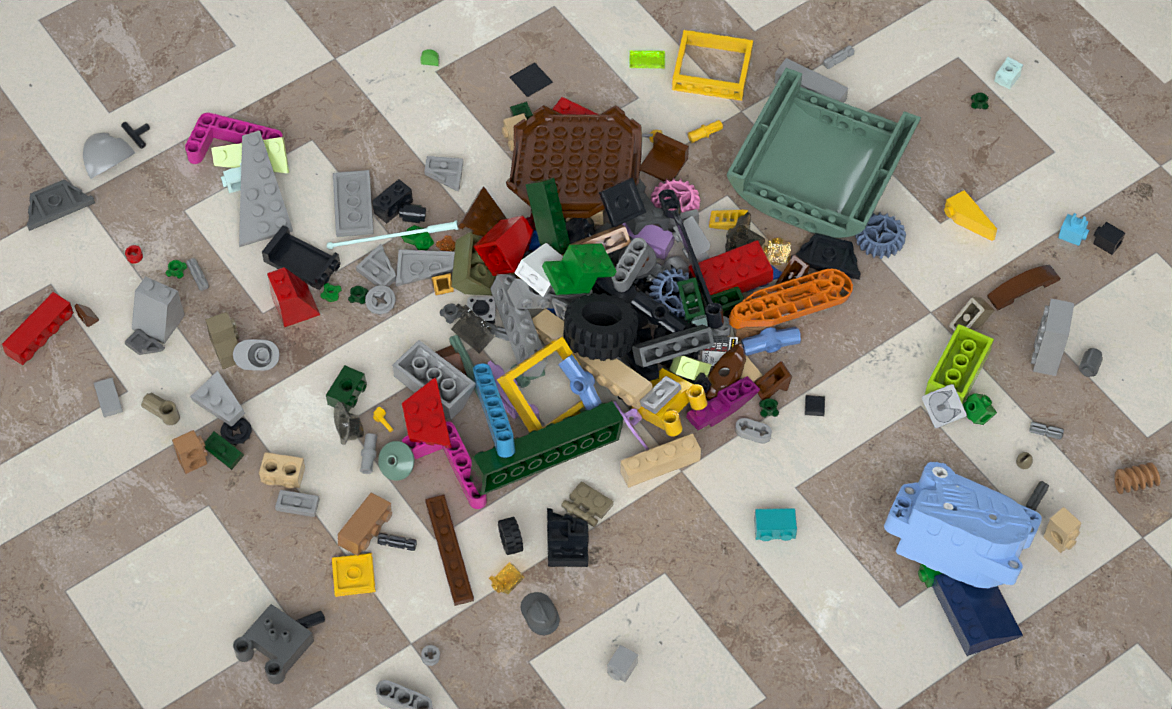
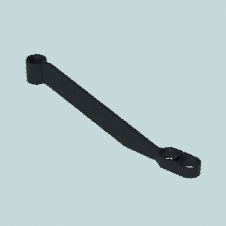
[659,189,724,329]

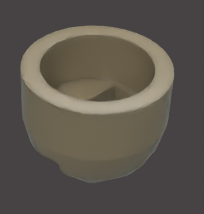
[1016,452,1033,469]

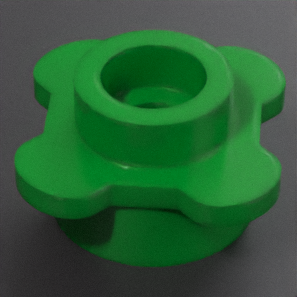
[166,260,187,279]
[320,283,342,302]

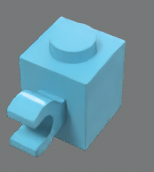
[1058,213,1090,246]

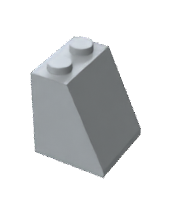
[132,276,185,344]

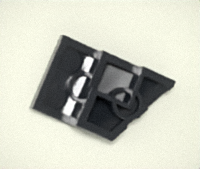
[547,508,589,567]

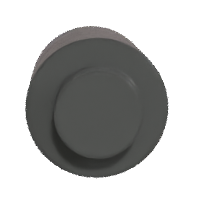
[1079,348,1103,377]

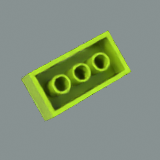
[925,324,994,405]

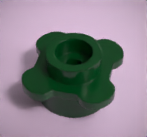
[971,93,989,110]
[348,286,369,304]
[759,398,779,418]

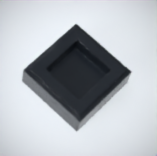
[805,395,825,416]

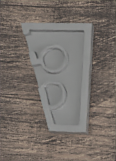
[396,249,455,287]
[190,371,245,427]

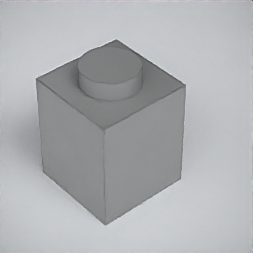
[607,645,638,682]

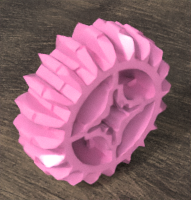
[651,178,700,213]

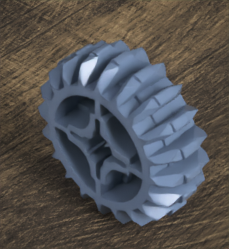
[855,212,906,259]
[649,268,689,318]

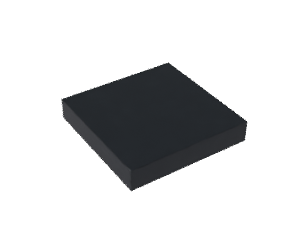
[599,178,646,227]

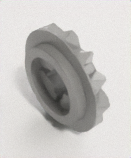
[365,285,396,316]

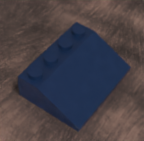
[932,573,1023,656]

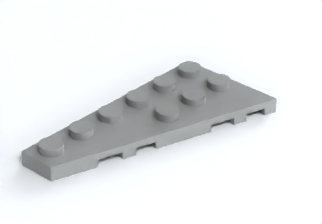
[239,131,293,247]

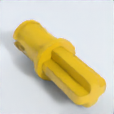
[687,120,723,143]

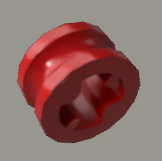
[125,245,143,264]

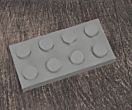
[333,170,374,237]

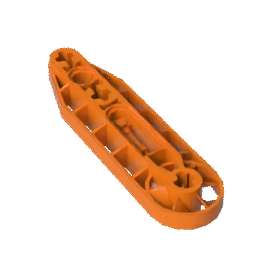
[729,269,853,329]

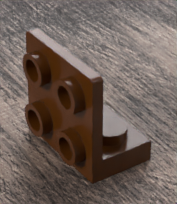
[640,132,689,182]

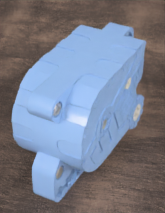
[884,462,1042,588]

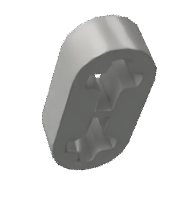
[735,418,772,444]

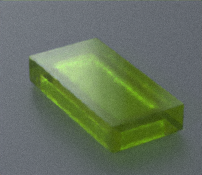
[629,50,665,69]

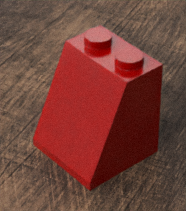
[473,215,533,276]
[267,267,320,328]

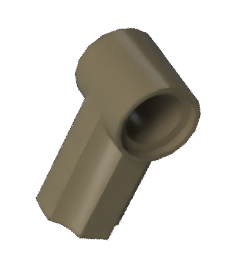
[141,392,180,425]

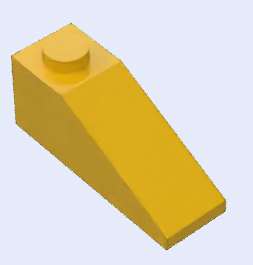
[944,190,997,241]

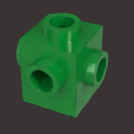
[963,393,997,425]

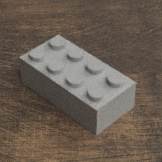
[1031,299,1074,376]

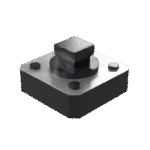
[467,297,496,325]

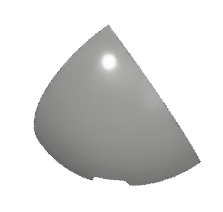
[83,133,135,179]

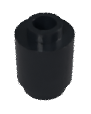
[399,203,426,223]

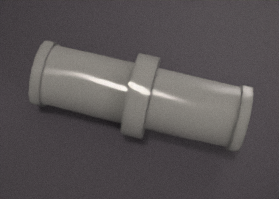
[360,433,378,474]

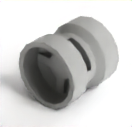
[712,316,731,337]

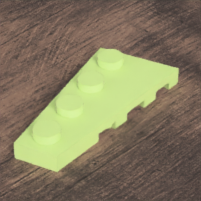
[211,137,289,173]

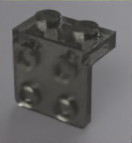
[725,212,765,252]
[451,303,494,354]

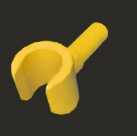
[373,407,394,432]

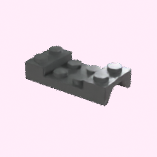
[625,178,670,235]

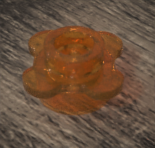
[436,235,456,252]

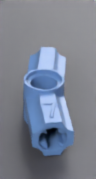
[741,327,801,356]
[558,355,602,410]

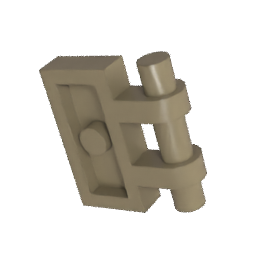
[561,481,613,527]

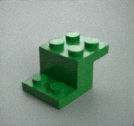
[542,243,617,295]

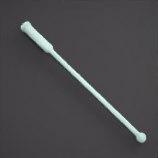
[327,220,459,249]

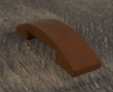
[987,265,1061,311]

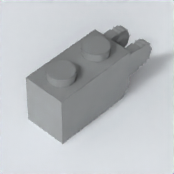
[672,216,710,262]

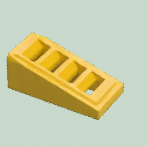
[709,210,748,232]

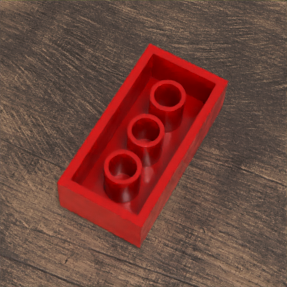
[688,240,773,300]

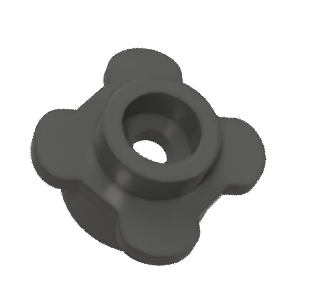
[440,304,462,324]

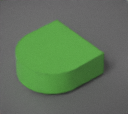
[421,49,440,66]

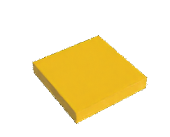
[332,553,376,597]

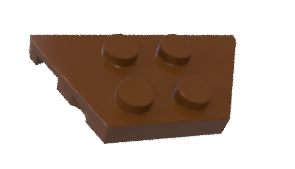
[458,187,507,237]

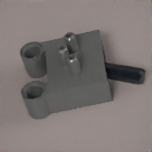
[233,604,325,684]

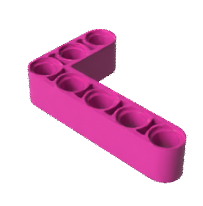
[185,113,283,164]
[402,421,487,509]

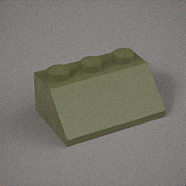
[451,232,496,296]

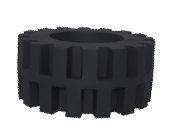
[498,517,524,555]

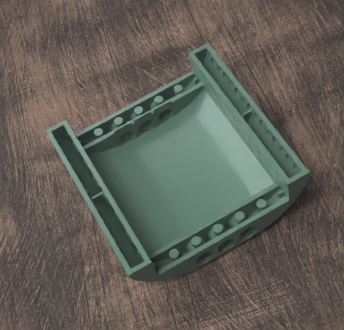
[727,68,921,238]

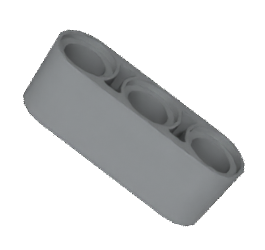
[612,238,649,292]
[376,680,433,709]

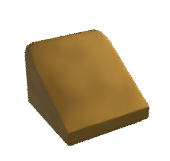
[431,274,454,296]

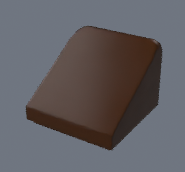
[75,304,99,327]

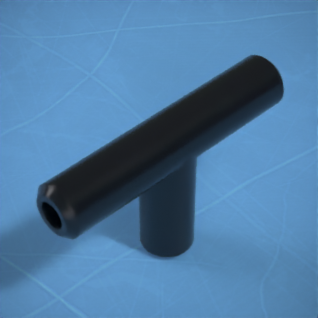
[121,122,150,149]

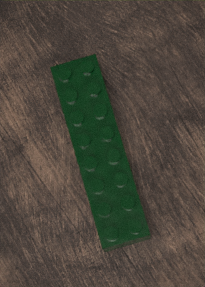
[470,401,624,496]

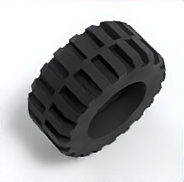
[563,293,638,361]

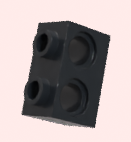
[372,179,413,224]

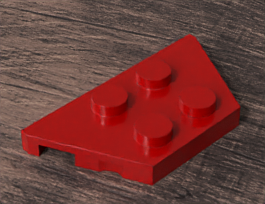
[402,378,452,449]

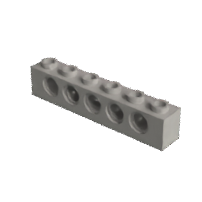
[490,274,548,376]

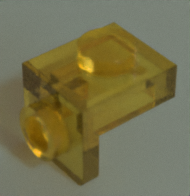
[489,562,525,594]

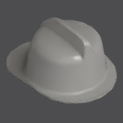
[233,339,280,370]

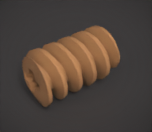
[1114,462,1161,494]

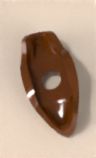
[705,343,746,400]

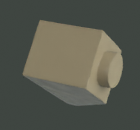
[949,297,995,331]

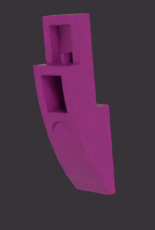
[686,376,760,430]

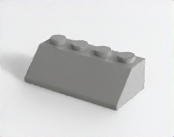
[392,340,476,420]

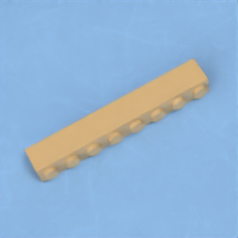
[532,309,653,410]

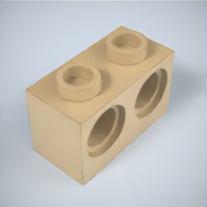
[259,452,305,488]

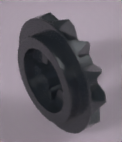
[220,418,252,446]

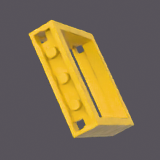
[672,30,753,101]
[497,336,599,432]

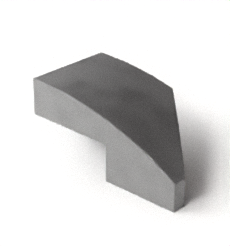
[125,329,165,355]

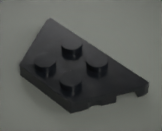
[790,233,861,280]

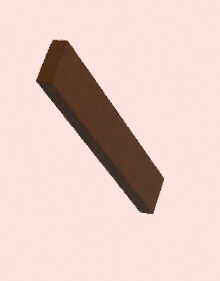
[425,495,474,606]

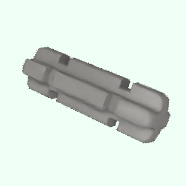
[823,45,855,69]
[186,258,209,291]

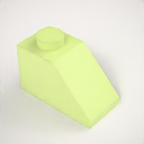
[670,355,712,380]

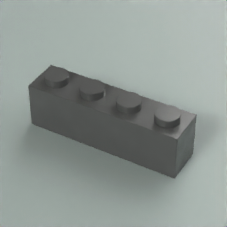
[632,324,715,367]

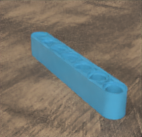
[473,363,515,457]

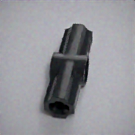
[630,291,687,334]

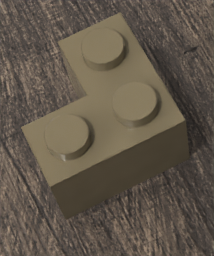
[205,312,239,369]

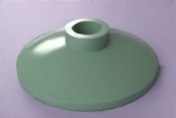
[378,441,415,481]

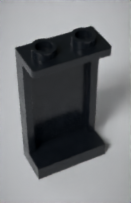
[262,225,341,290]

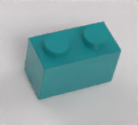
[754,508,797,541]

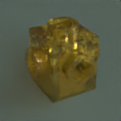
[764,237,791,265]

